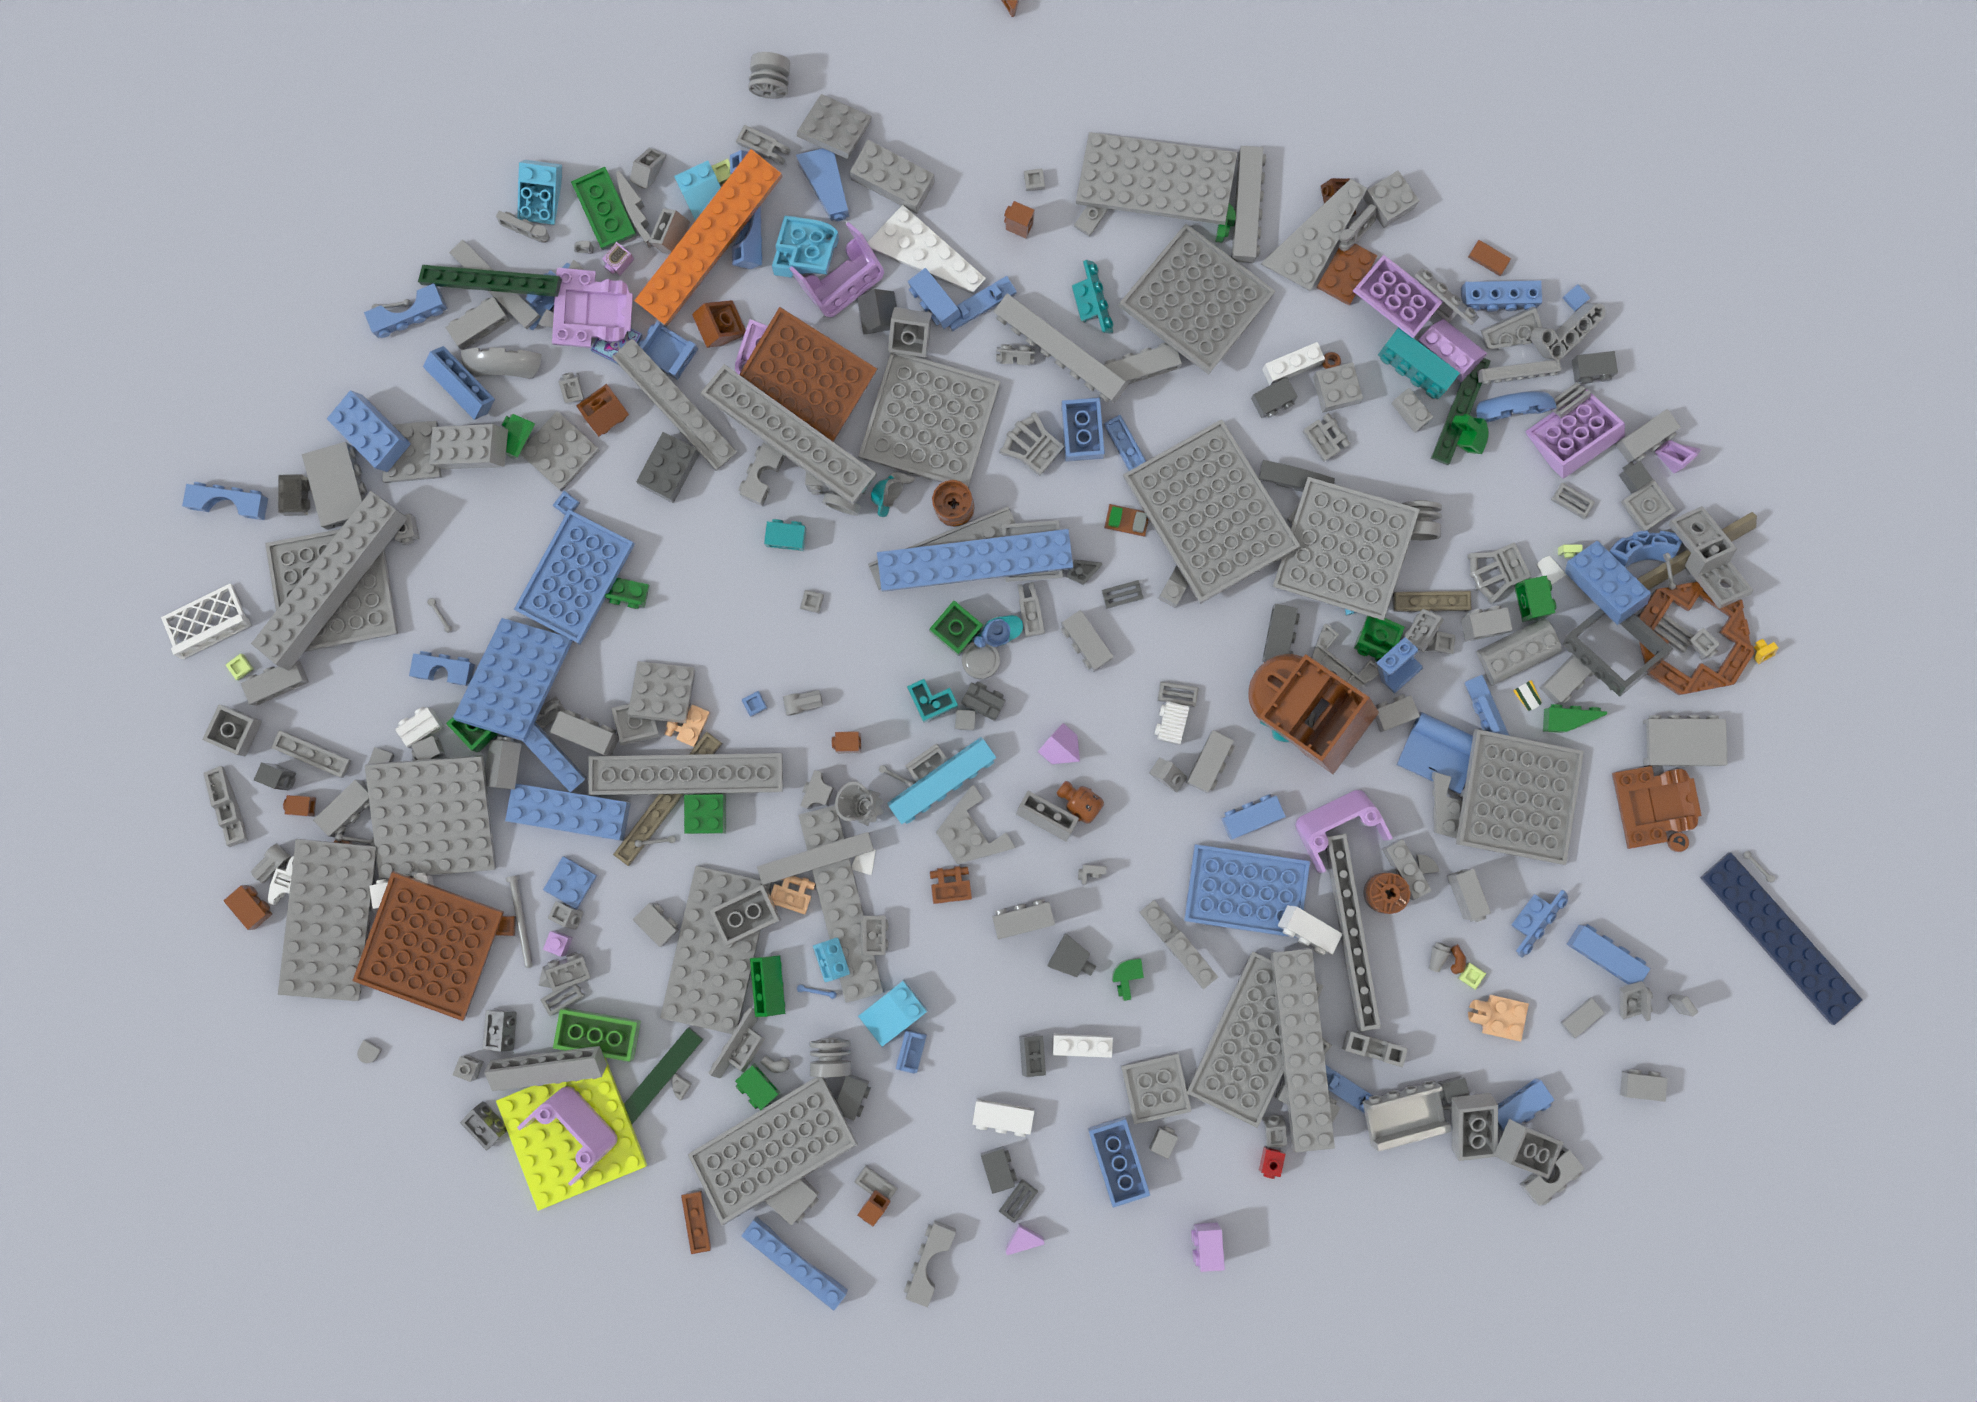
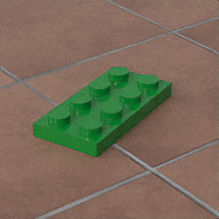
[571,167,636,250]

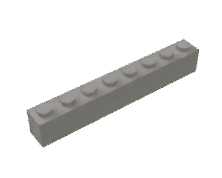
[993,293,1128,403]

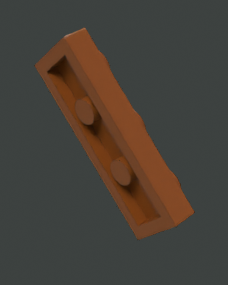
[681,1190,711,1254]

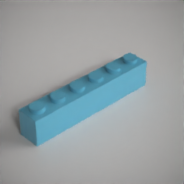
[887,737,996,825]

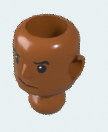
[1056,781,1104,824]

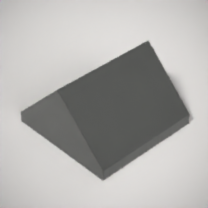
[857,289,897,335]

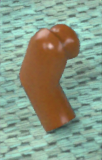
[1450,944,1466,974]

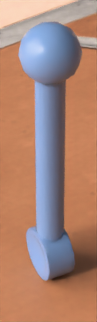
[797,985,837,999]

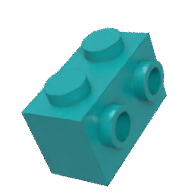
[764,519,807,551]

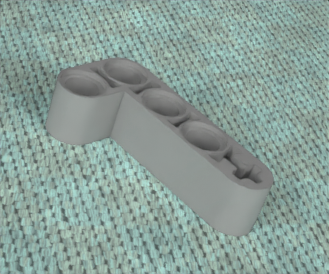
[1531,303,1605,360]

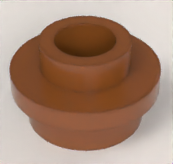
[1322,352,1341,369]

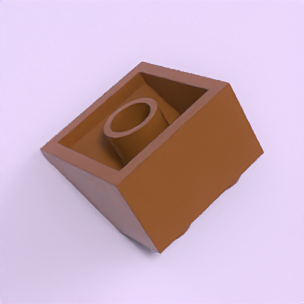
[692,300,746,348]
[576,384,629,437]

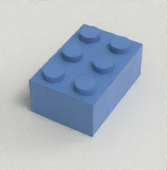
[1061,398,1105,462]

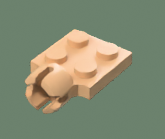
[1468,995,1529,1042]

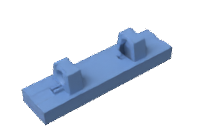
[949,276,1017,332]
[1326,1066,1373,1113]

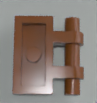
[930,866,972,904]

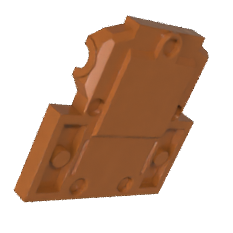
[1612,766,1702,849]

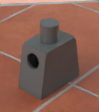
[1047,934,1096,977]

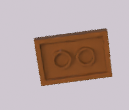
[1316,244,1377,305]

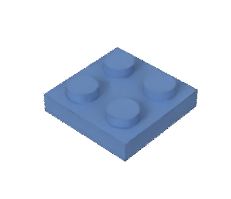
[543,856,597,909]

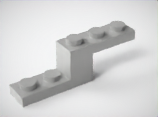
[1139,900,1218,990]

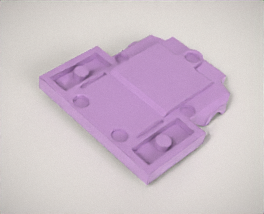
[552,268,633,348]

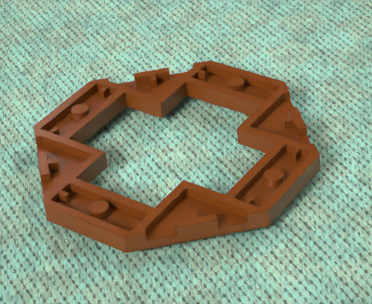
[1638,582,1754,695]

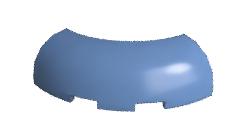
[1476,391,1557,423]
[1610,530,1682,568]

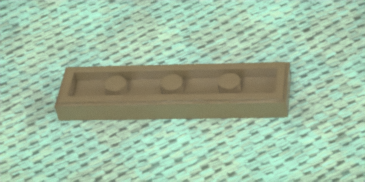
[1393,591,1471,612]

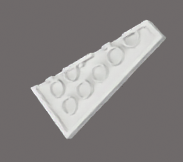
[867,205,986,294]

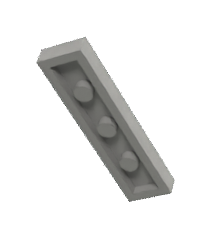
[271,730,351,778]

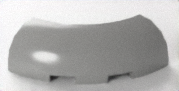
[461,347,541,379]

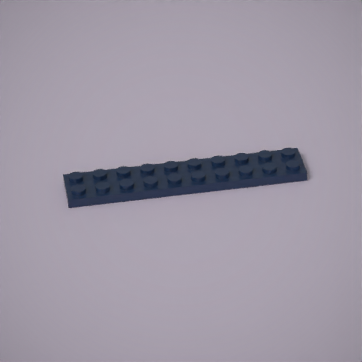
[1700,852,1863,1025]

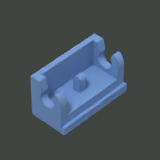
[896,1029,927,1074]

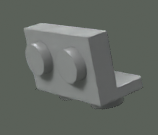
[1619,981,1653,1021]

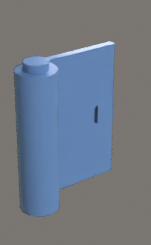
[1397,712,1473,794]

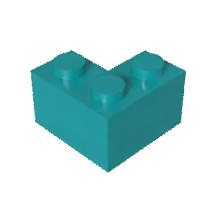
[907,679,958,723]

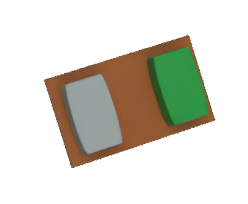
[1104,504,1149,537]

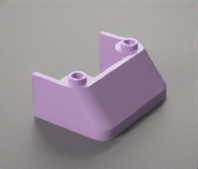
[789,222,884,317]
[1295,790,1393,873]
[517,1086,617,1186]

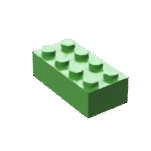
[553,1008,641,1062]

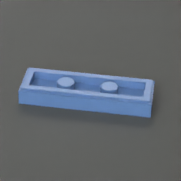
[1103,415,1146,471]

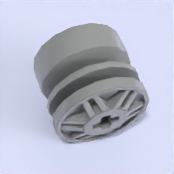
[748,52,790,99]
[1402,500,1442,540]
[810,1038,851,1077]

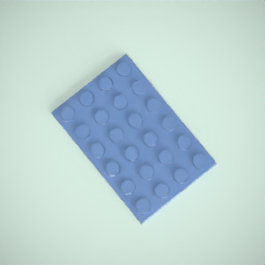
[514,509,635,645]
[453,618,573,742]
[1184,844,1310,938]

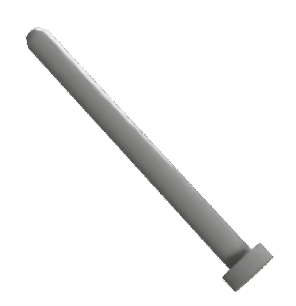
[506,875,533,968]

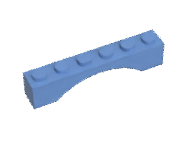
[730,150,762,269]
[742,1216,848,1311]

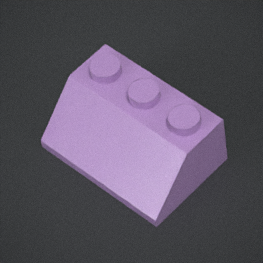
[1418,319,1487,382]

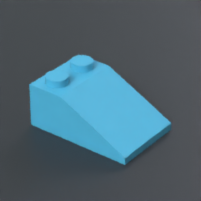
[674,160,721,221]
[858,980,928,1047]

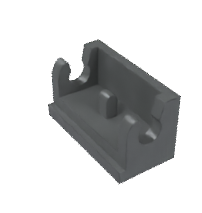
[1019,1035,1046,1077]

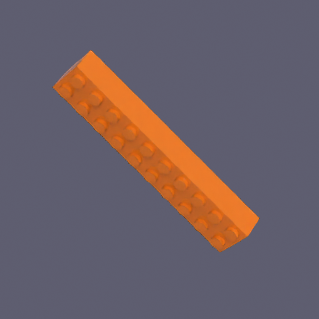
[634,149,783,326]

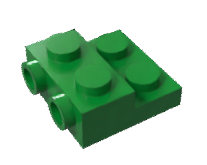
[1354,616,1405,662]

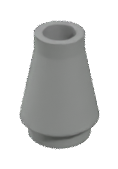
[1429,942,1451,972]

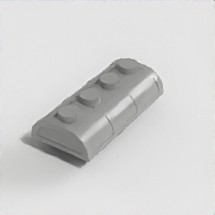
[1476,618,1562,686]

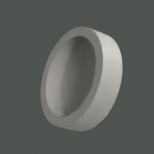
[822,493,861,516]
[962,642,1000,679]

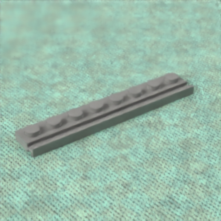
[612,339,737,471]
[868,506,1015,590]

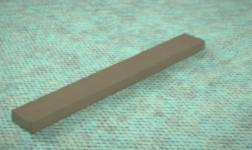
[1637,512,1757,590]
[613,731,722,866]

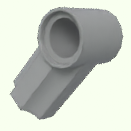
[783,690,823,716]
[251,844,291,883]

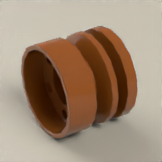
[932,480,975,527]
[1363,873,1411,914]

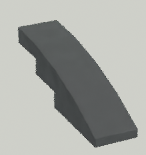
[1259,460,1335,492]

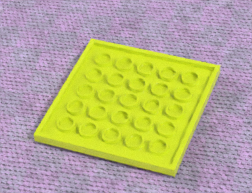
[496,1057,648,1211]

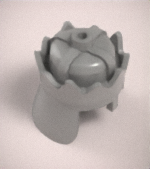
[835,782,884,826]

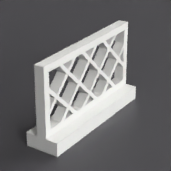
[161,584,252,660]

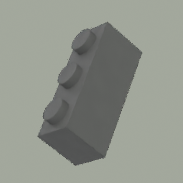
[1262,603,1300,662]

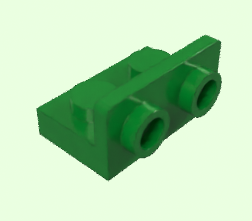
[605,578,650,609]

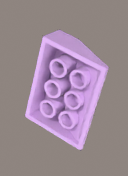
[1353,255,1443,338]
[1526,389,1625,479]

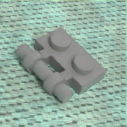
[1302,413,1351,462]

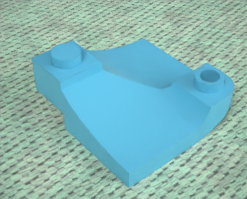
[772,216,839,278]

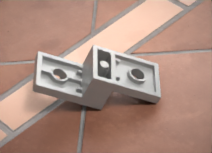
[1668,506,1753,609]

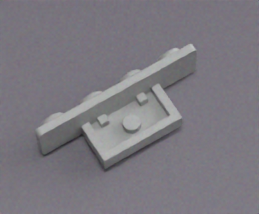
[1415,268,1479,325]
[709,1007,765,1078]

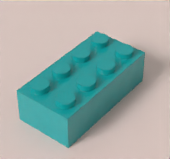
[1378,327,1460,400]

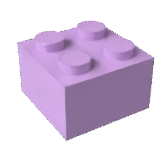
[1191,1223,1225,1272]

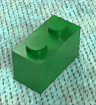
[735,1063,780,1110]

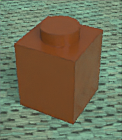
[283,795,316,817]
[857,1190,891,1227]

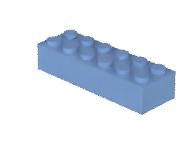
[505,784,631,841]

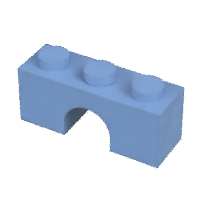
[409,651,475,686]

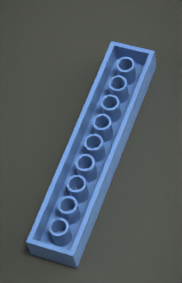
[877,529,1073,592]

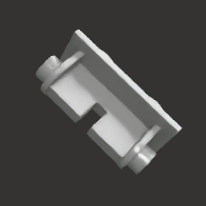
[996,344,1035,365]
[535,696,566,728]

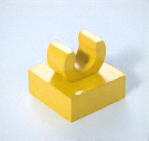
[1754,639,1779,665]

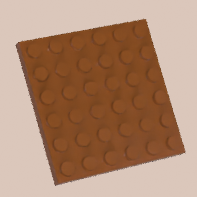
[739,307,878,442]
[352,871,504,1021]

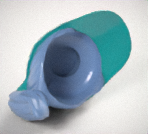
[973,615,1023,648]

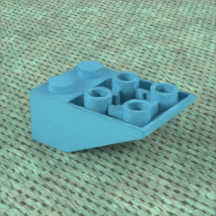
[517,160,562,225]

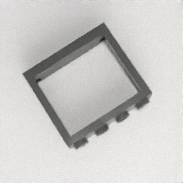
[1563,608,1673,697]

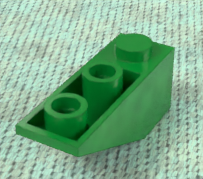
[1543,704,1607,733]

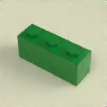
[750,955,786,1017]

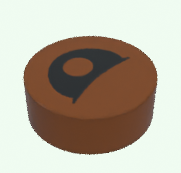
[1667,833,1689,852]

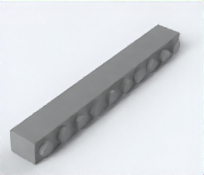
[1325,834,1381,1031]

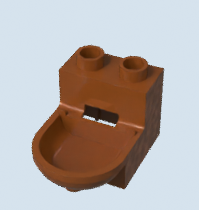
[1248,654,1379,775]

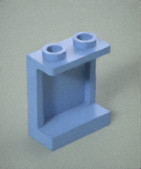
[638,321,698,380]
[1376,637,1423,694]

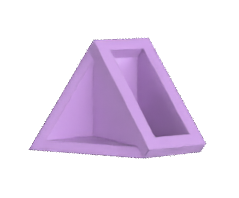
[1655,440,1701,473]
[1038,723,1080,764]

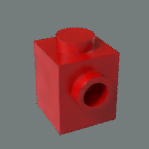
[1259,1147,1286,1179]

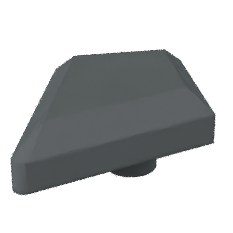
[1066,560,1102,585]

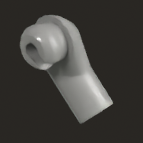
[760,1055,790,1073]

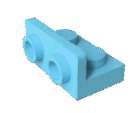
[813,938,850,982]

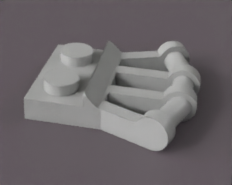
[999,412,1065,476]
[1467,542,1531,604]

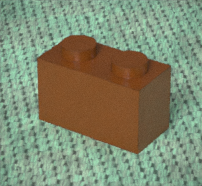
[1004,201,1035,238]
[832,732,861,754]
[223,885,272,930]

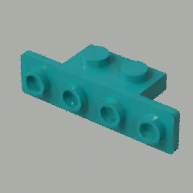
[1071,260,1114,334]

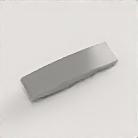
[616,171,653,248]
[204,766,248,847]

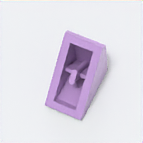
[1006,1224,1045,1255]

